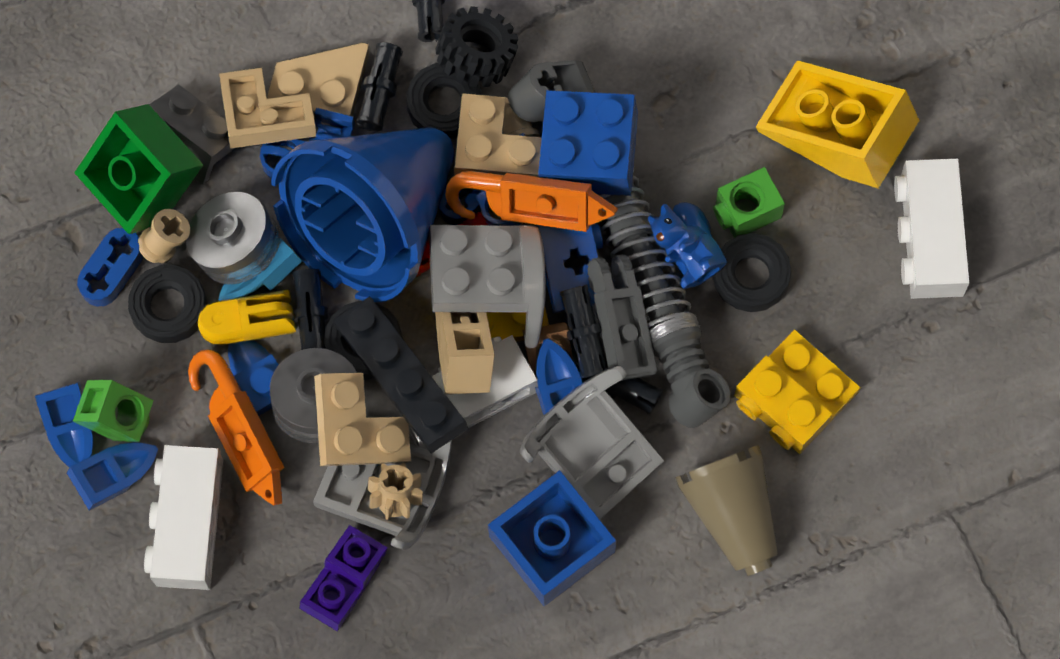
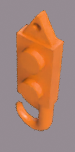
[445,171,618,232]
[188,350,285,506]

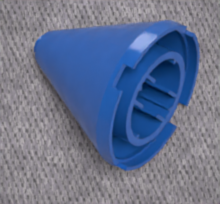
[271,128,455,302]

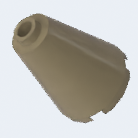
[675,445,778,576]

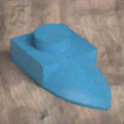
[218,230,302,301]

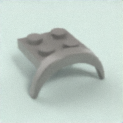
[429,224,545,348]
[520,366,664,520]
[313,440,452,550]

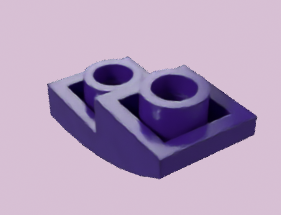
[299,525,388,632]

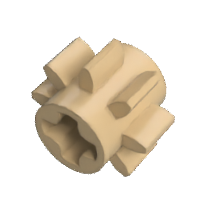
[368,462,423,520]

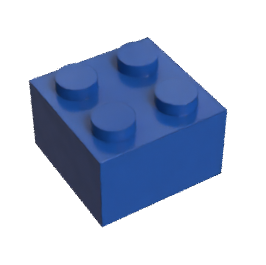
[538,90,638,196]
[488,470,616,606]

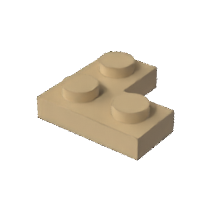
[219,68,316,149]
[454,93,542,177]
[314,373,411,466]

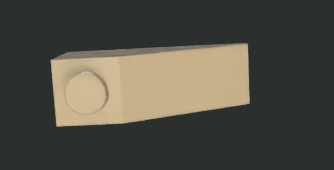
[435,312,495,394]

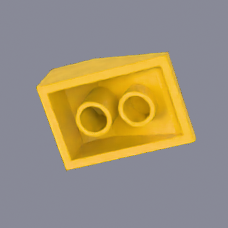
[756,60,920,189]

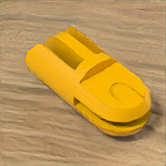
[198,290,296,345]

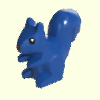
[648,202,727,289]

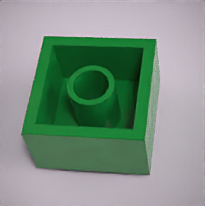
[74,104,203,234]

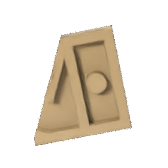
[267,43,370,118]

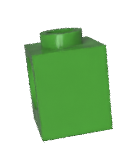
[713,167,785,238]
[73,380,154,442]

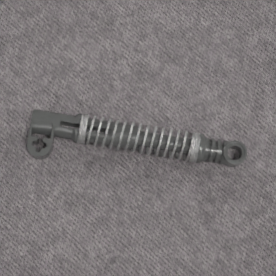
[508,60,730,428]

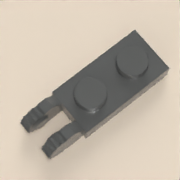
[587,255,657,380]

